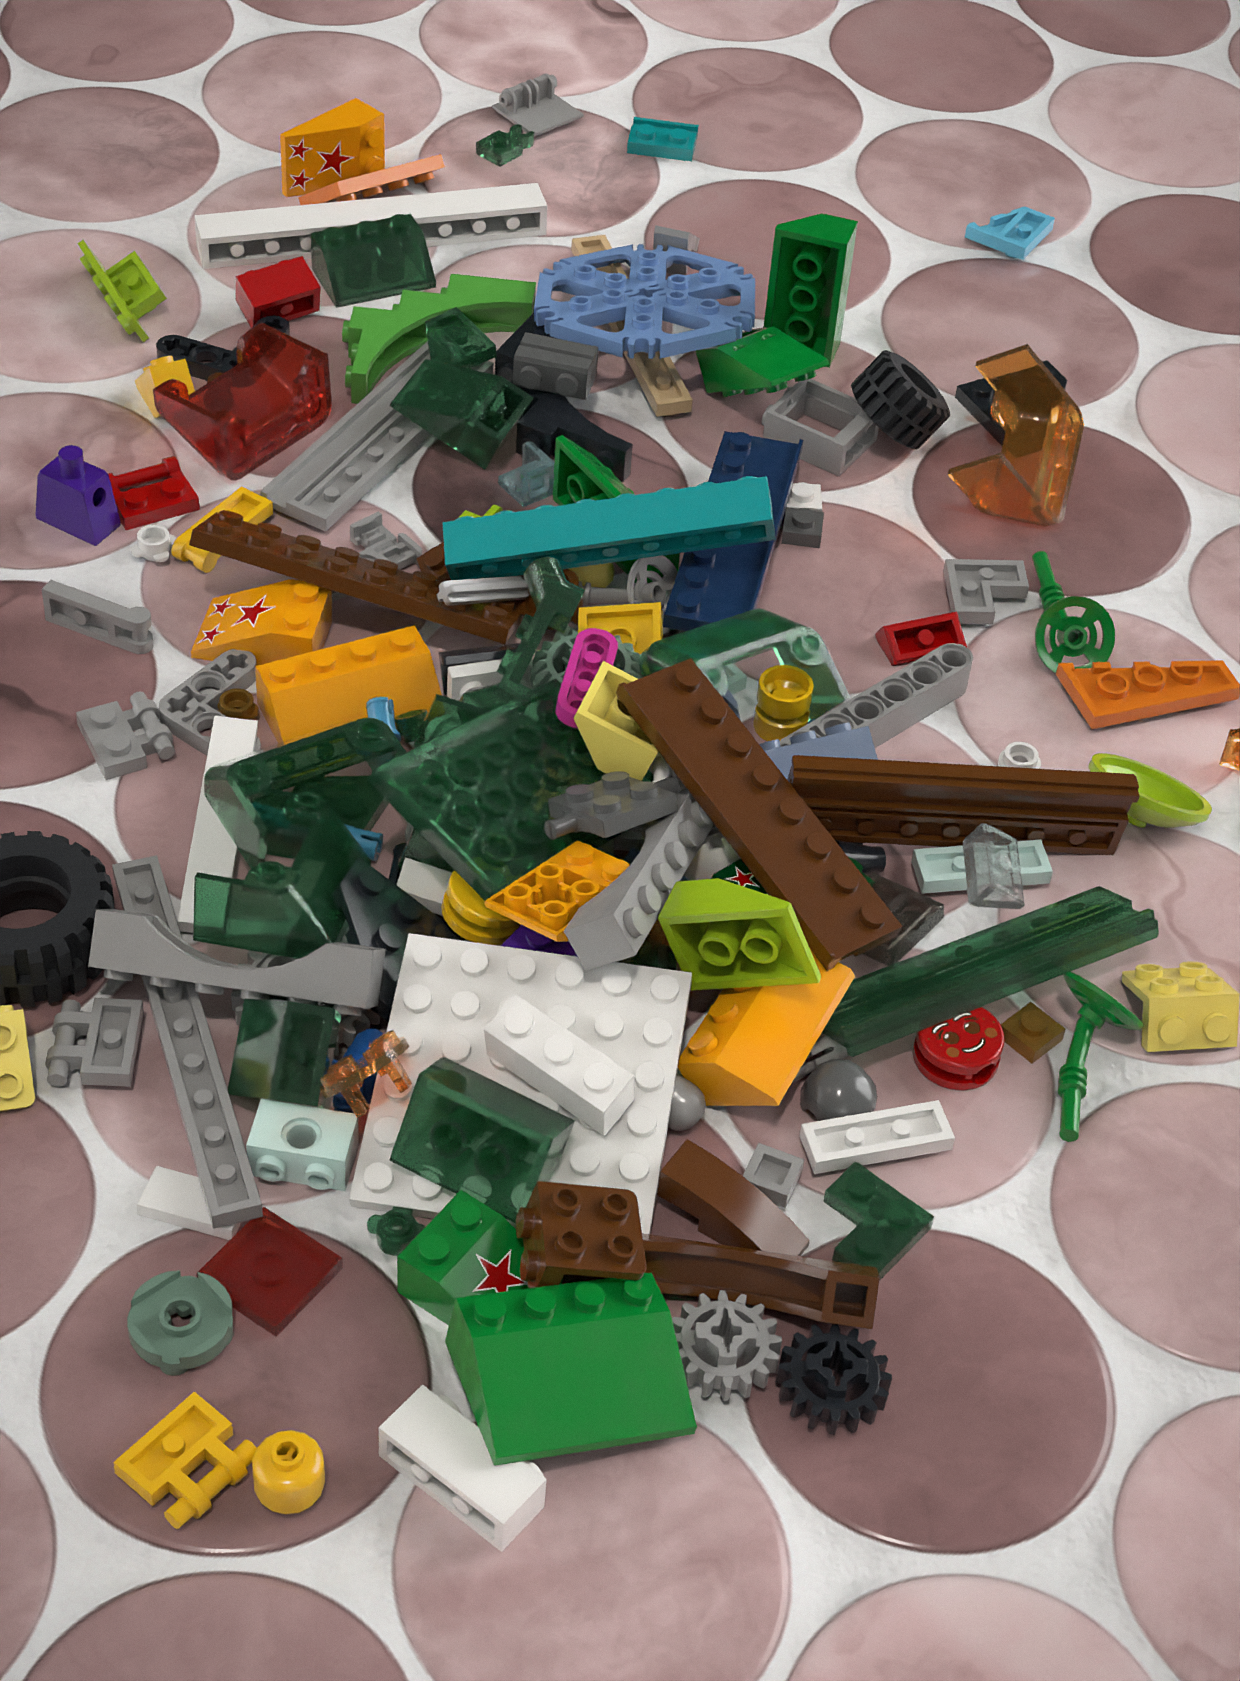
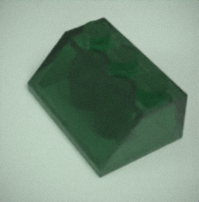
[311,213,436,308]
[389,1056,575,1224]

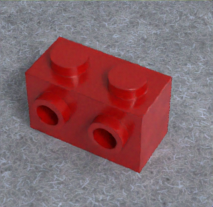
[235,256,321,329]

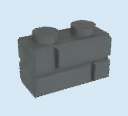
[513,332,599,400]

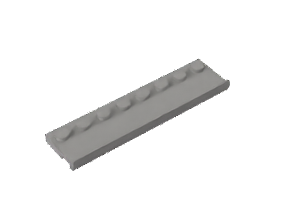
[259,338,494,532]

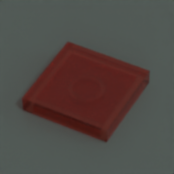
[196,1207,343,1337]

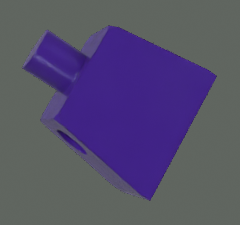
[35,445,121,546]

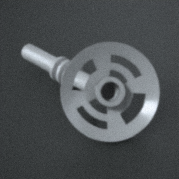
[579,555,678,634]

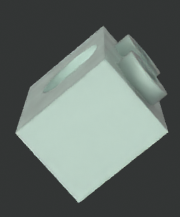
[246,1098,359,1191]

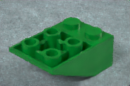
[695,326,829,397]

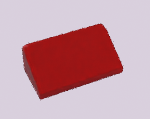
[875,611,967,666]

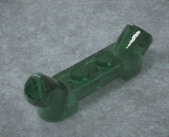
[458,556,585,735]

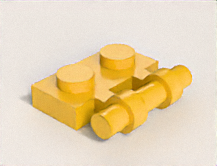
[113,1392,257,1529]

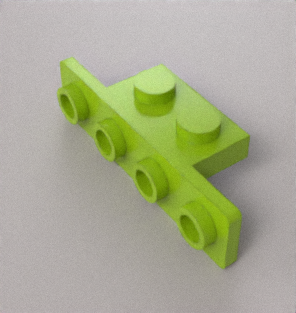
[77,240,167,342]

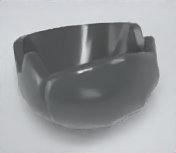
[800,1059,878,1121]

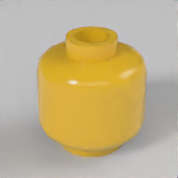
[252,1430,325,1515]

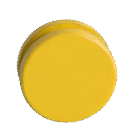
[441,860,522,945]

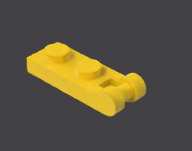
[171,486,273,573]

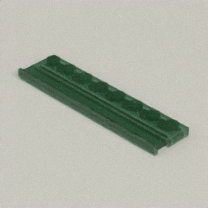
[822,886,1159,1057]

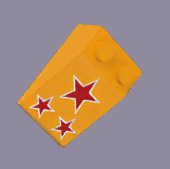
[280,98,385,197]
[191,579,332,665]

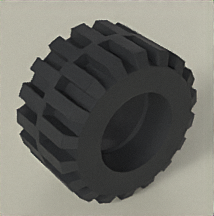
[851,350,950,450]

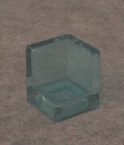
[498,441,555,507]

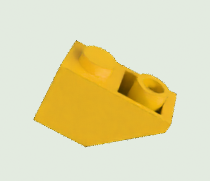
[135,356,198,418]

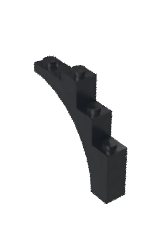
[494,313,633,482]

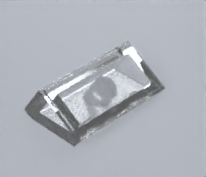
[963,822,1025,909]

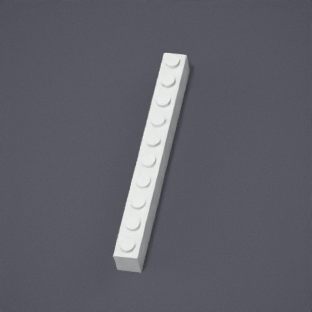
[195,183,547,269]

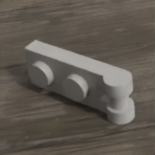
[42,580,153,654]

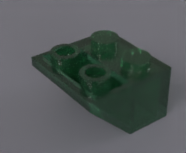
[227,998,341,1109]

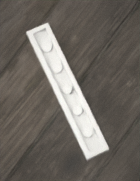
[177,716,258,936]

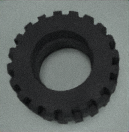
[0,831,115,1008]

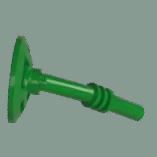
[1032,551,1115,673]
[1058,971,1144,1142]

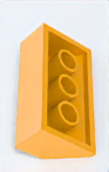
[255,625,446,759]
[678,949,855,1106]

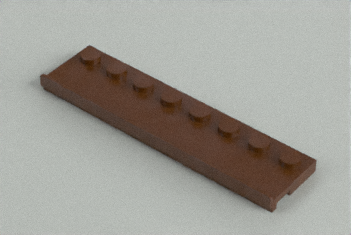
[616,658,903,971]
[787,755,1140,855]

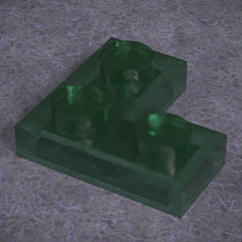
[823,1161,934,1281]

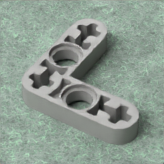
[159,649,262,771]

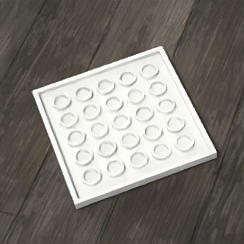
[349,933,692,1234]

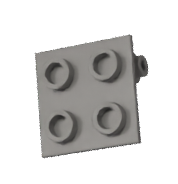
[492,73,584,137]

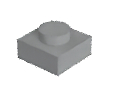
[743,1143,804,1208]

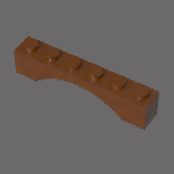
[563,1233,880,1329]

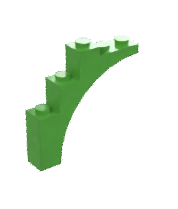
[342,274,536,404]

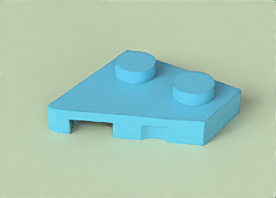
[965,206,1055,260]

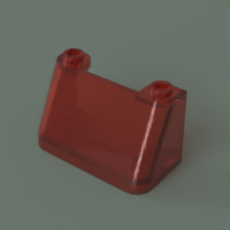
[153,322,332,481]

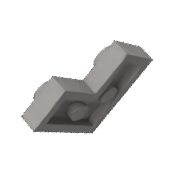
[943,559,1029,625]

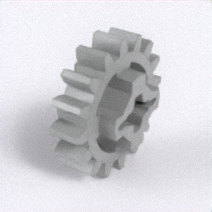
[672,1290,782,1401]

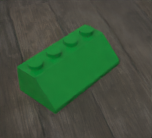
[763,213,858,368]
[553,435,680,584]

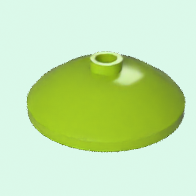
[1088,753,1212,828]

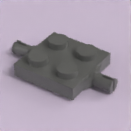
[545,771,680,840]

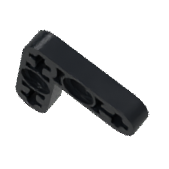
[156,315,290,390]

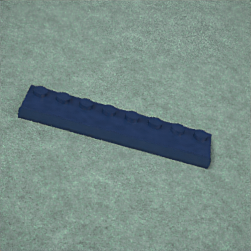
[663,431,804,642]

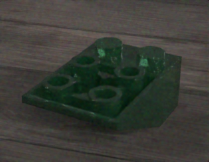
[389,359,534,470]

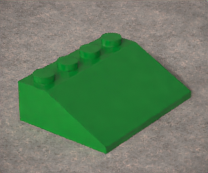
[445,1272,697,1466]

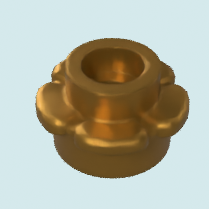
[217,688,259,720]

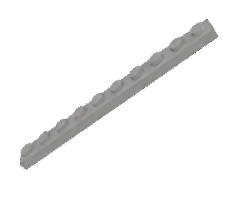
[112,855,263,1229]

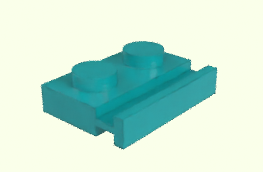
[627,117,699,162]

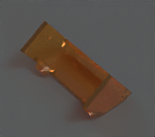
[948,344,1084,527]

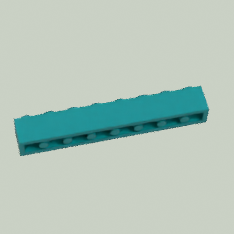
[443,476,776,580]

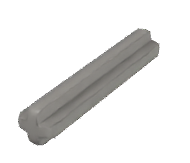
[436,576,531,606]

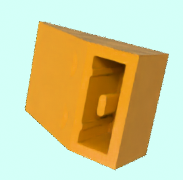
[485,840,630,942]

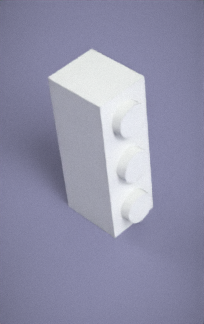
[484,993,634,1136]
[379,1385,546,1552]

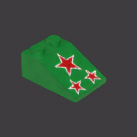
[397,1190,563,1326]

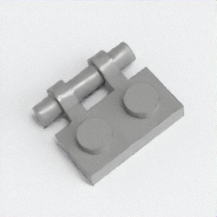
[76,692,175,780]
[45,998,144,1087]

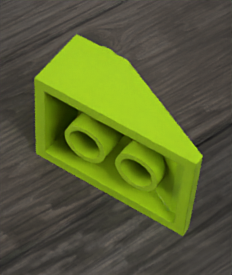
[658,878,821,990]

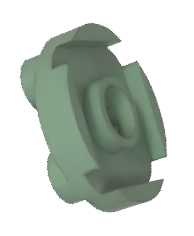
[127,1270,234,1376]

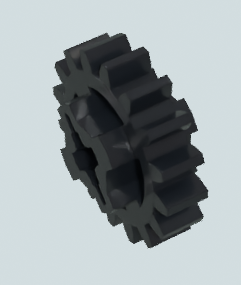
[775,1323,892,1435]

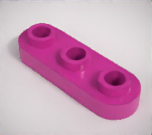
[555,628,618,728]

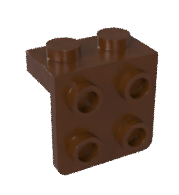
[516,1181,647,1288]

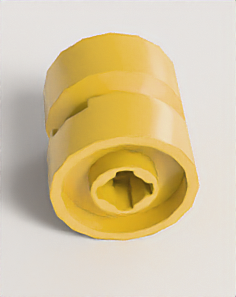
[753,665,814,742]

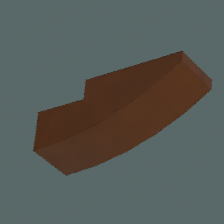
[657,1139,810,1256]

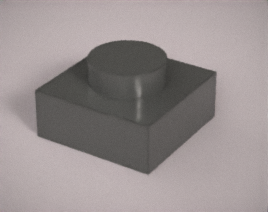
[781,507,824,548]

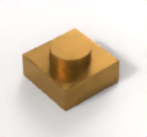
[1001,1001,1066,1064]

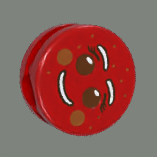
[913,1000,1005,1090]

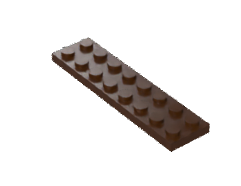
[189,510,522,645]

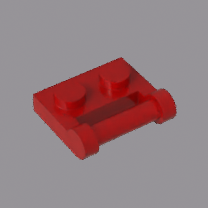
[108,456,200,530]

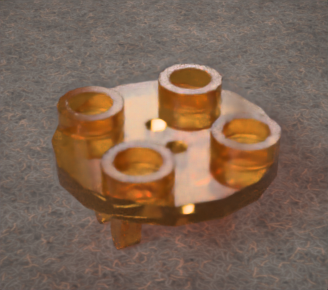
[319,1030,412,1118]

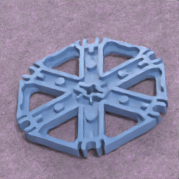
[534,244,755,359]

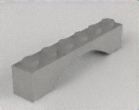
[564,789,714,971]
[88,909,386,1016]

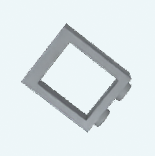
[762,379,879,476]

